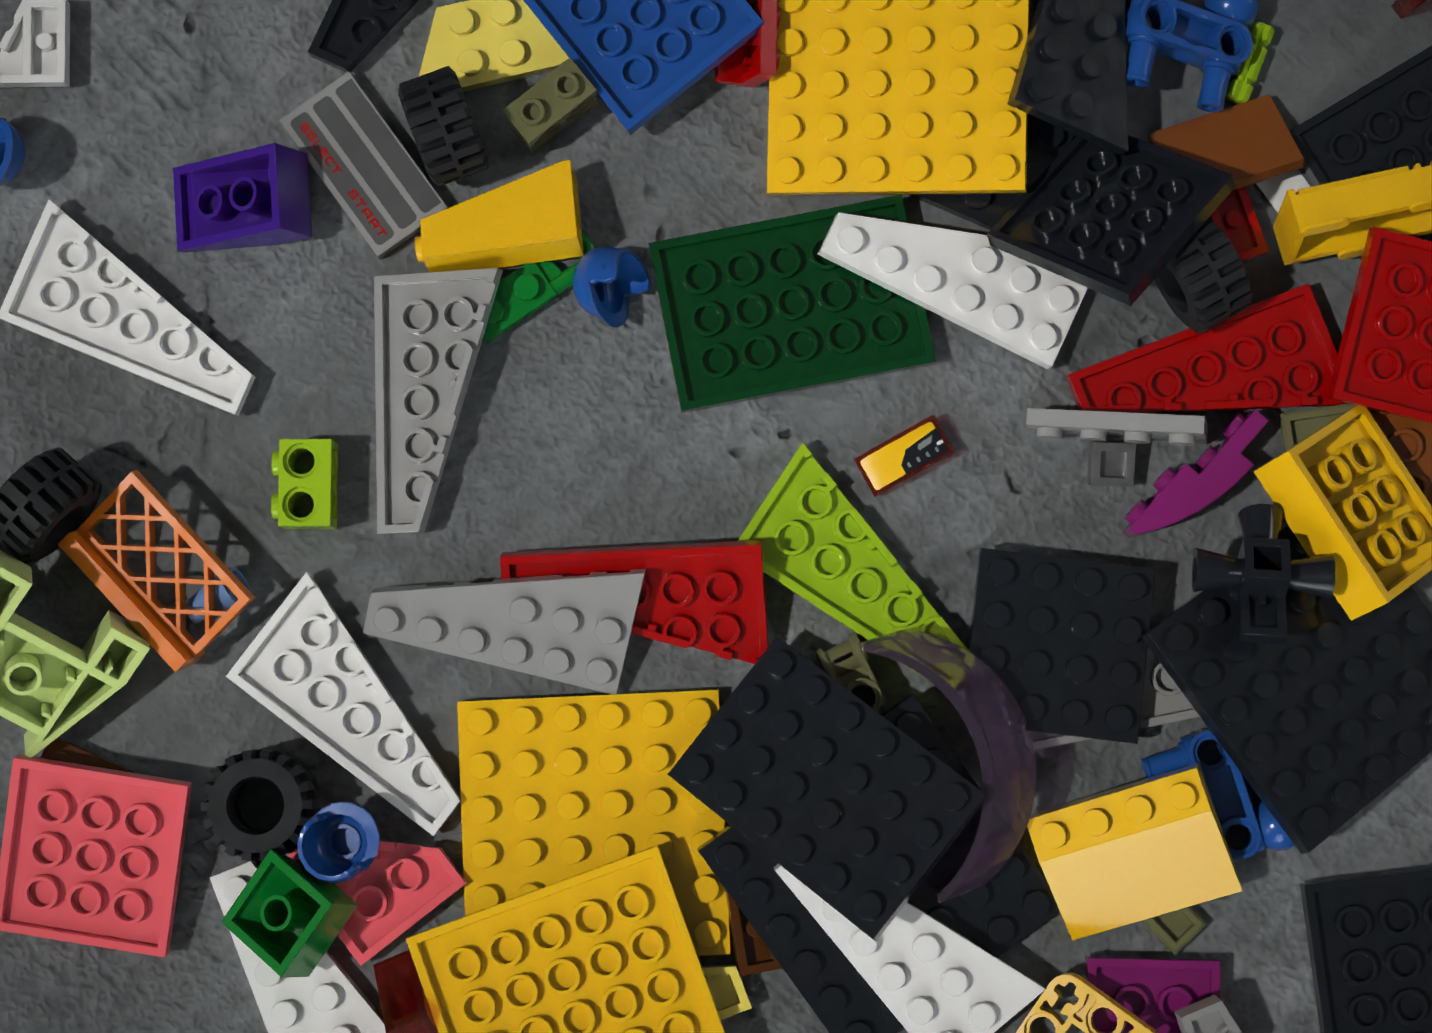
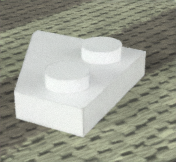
[0,0,70,88]

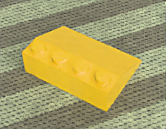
[1253,405,1432,621]
[1025,762,1243,941]

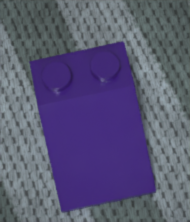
[173,143,312,253]

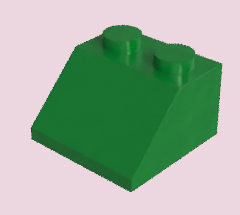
[221,849,358,977]

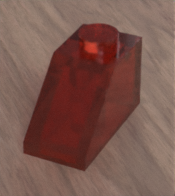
[373,950,438,1033]

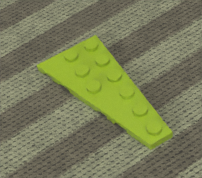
[738,442,968,695]

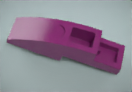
[1122,409,1269,538]

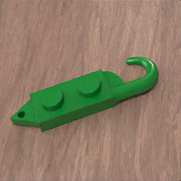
[482,233,595,344]

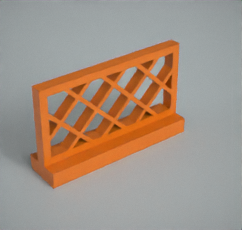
[58,470,255,672]

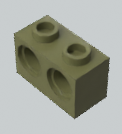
[502,57,599,155]

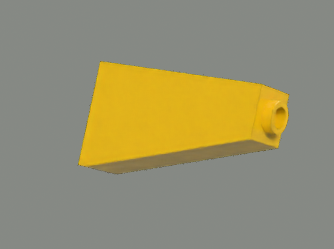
[415,160,584,272]

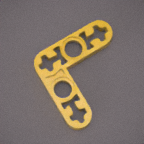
[1016,972,1158,1033]

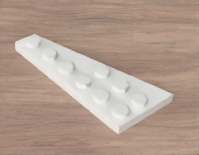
[0,199,255,417]
[818,213,1088,369]
[226,572,461,836]
[210,861,396,1033]
[773,864,1046,1033]

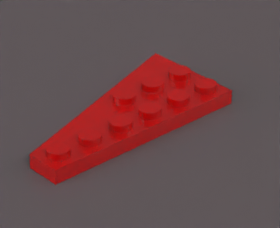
[1066,283,1349,414]
[500,540,769,664]

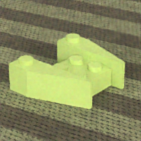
[0,550,150,758]

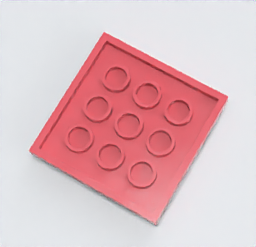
[0,754,193,958]

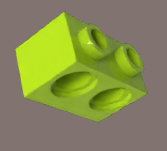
[271,439,338,530]

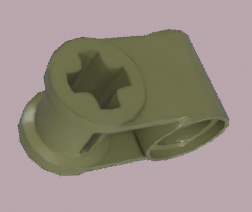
[815,632,882,711]

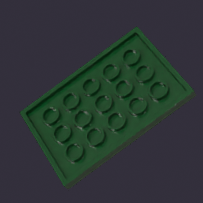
[649,194,936,413]

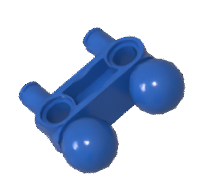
[1125,0,1259,113]
[1141,728,1295,860]

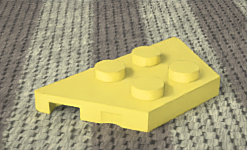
[419,0,569,92]

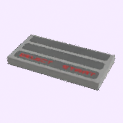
[279,71,448,259]

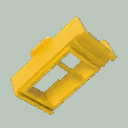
[1273,161,1432,265]

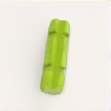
[1225,22,1275,104]

